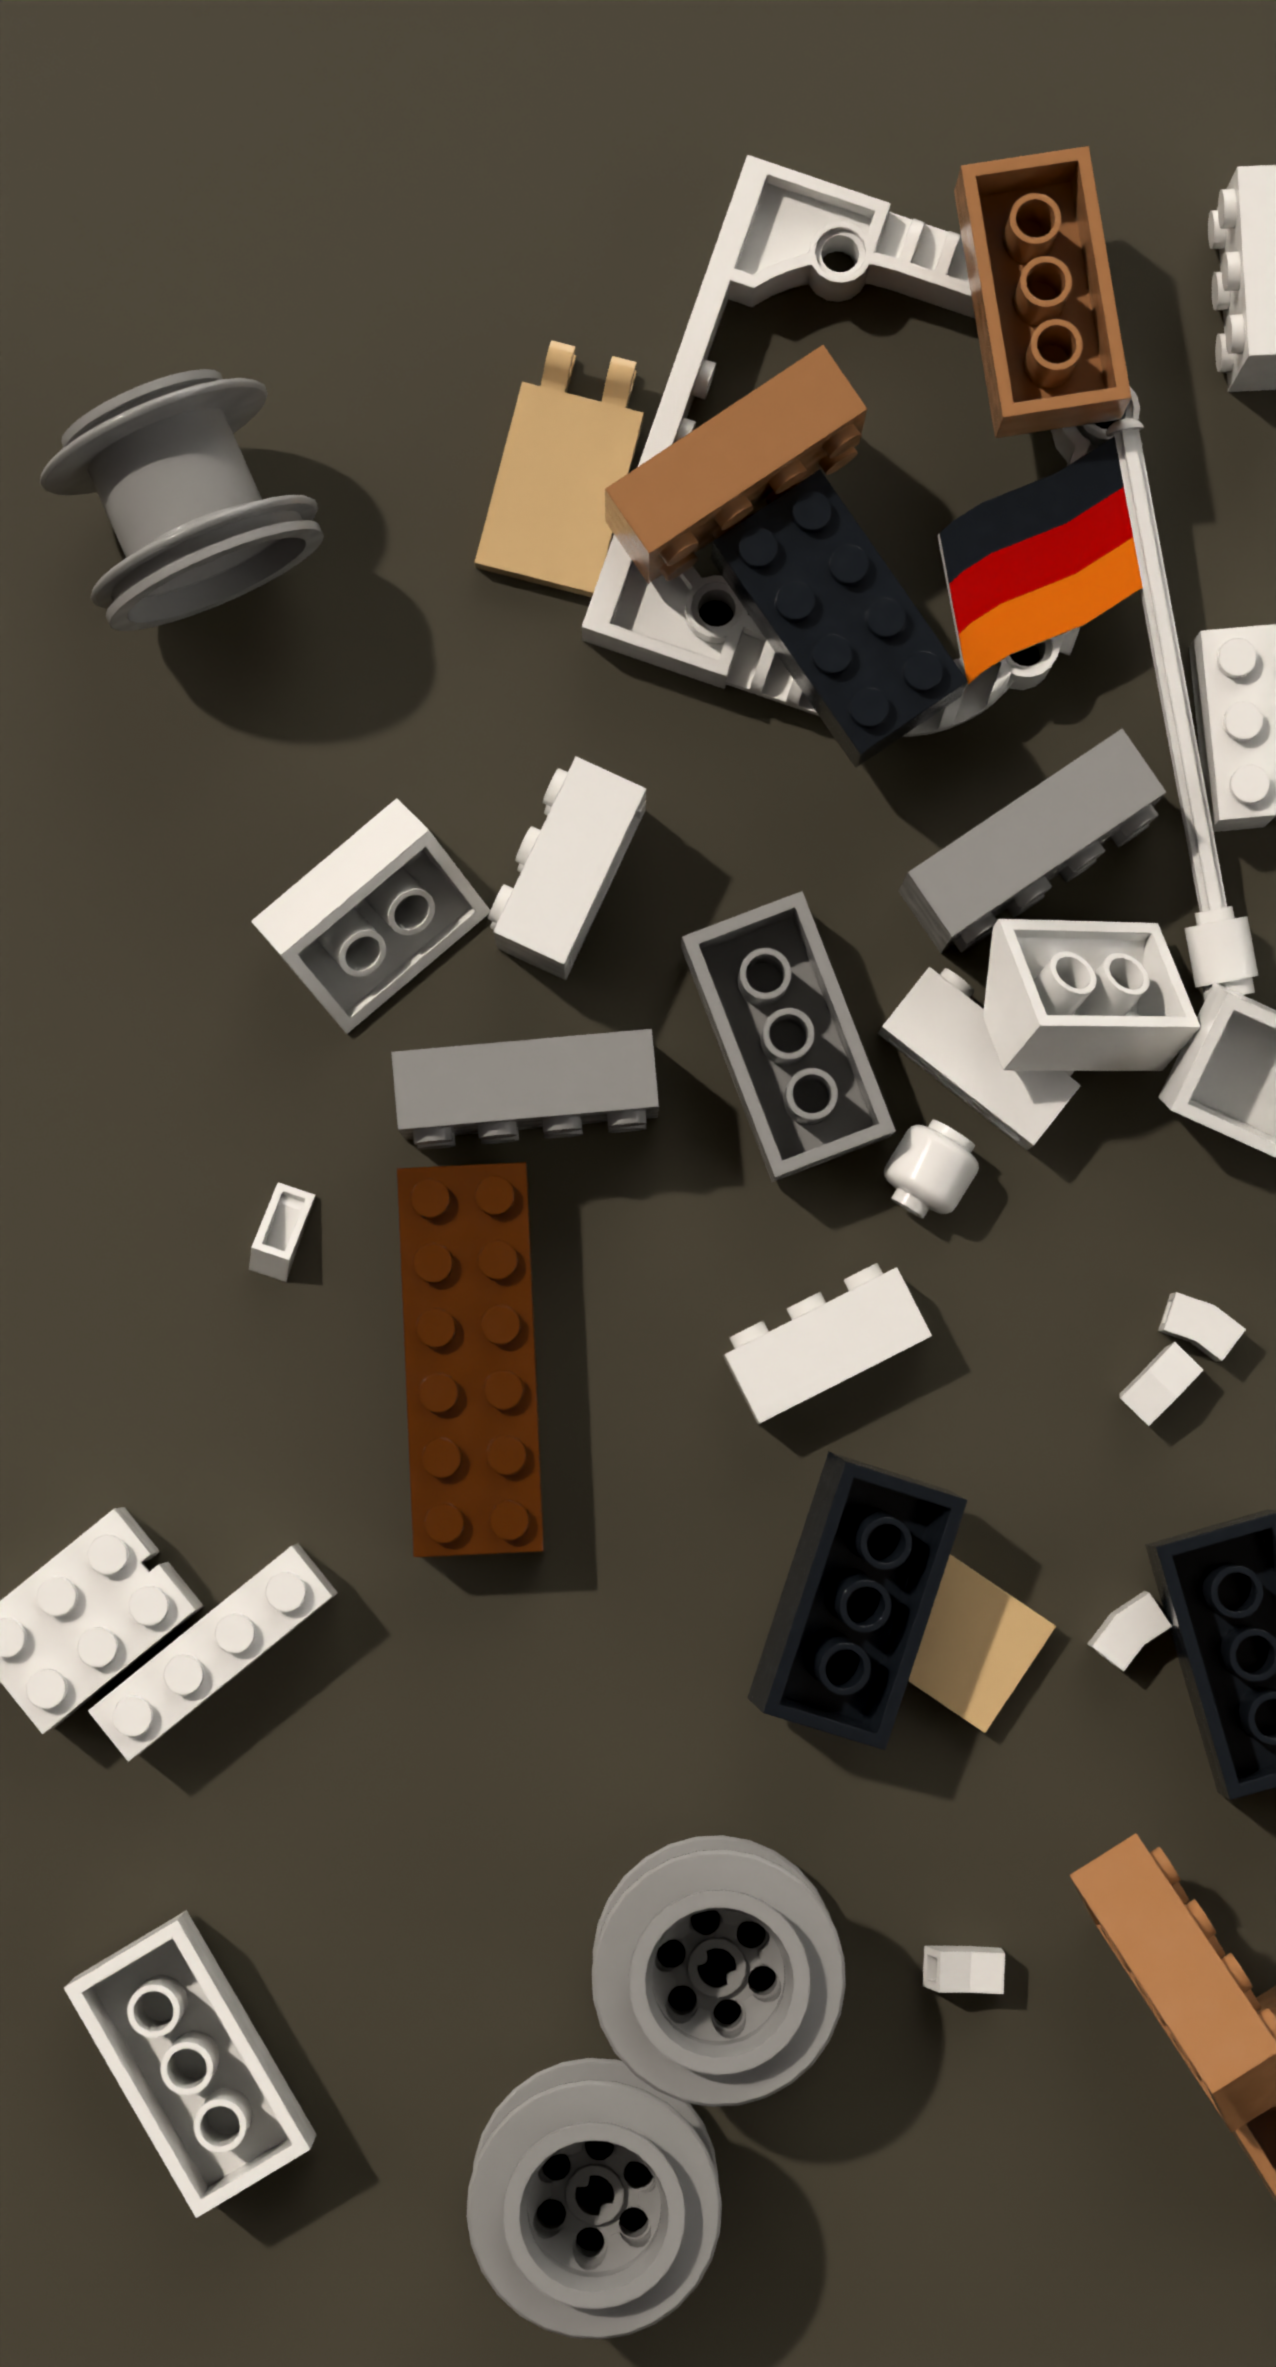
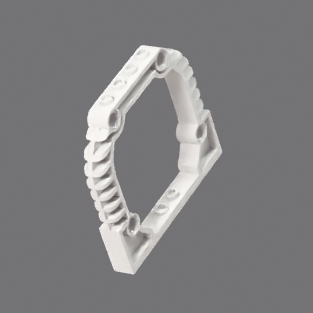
[582,155,1143,737]

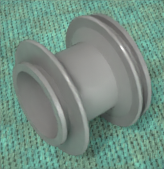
[40,369,324,631]
[592,1835,846,2107]
[466,2058,722,2340]

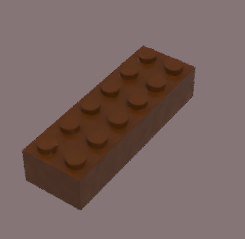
[397,1162,545,1557]

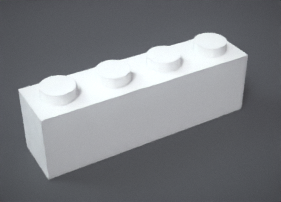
[88,1543,338,1762]

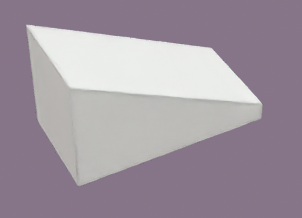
[249,1182,315,1282]

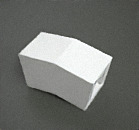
[1158,1292,1246,1362]
[1119,1342,1203,1426]
[1087,1591,1172,1672]
[923,1946,1005,1994]

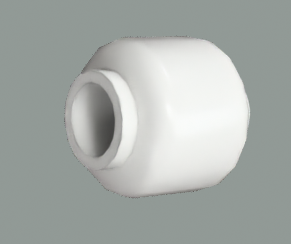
[884,1119,979,1219]

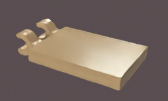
[474,340,644,598]
[908,1554,1056,1733]

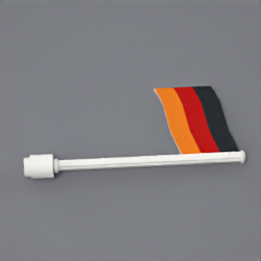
[937,418,1259,1002]

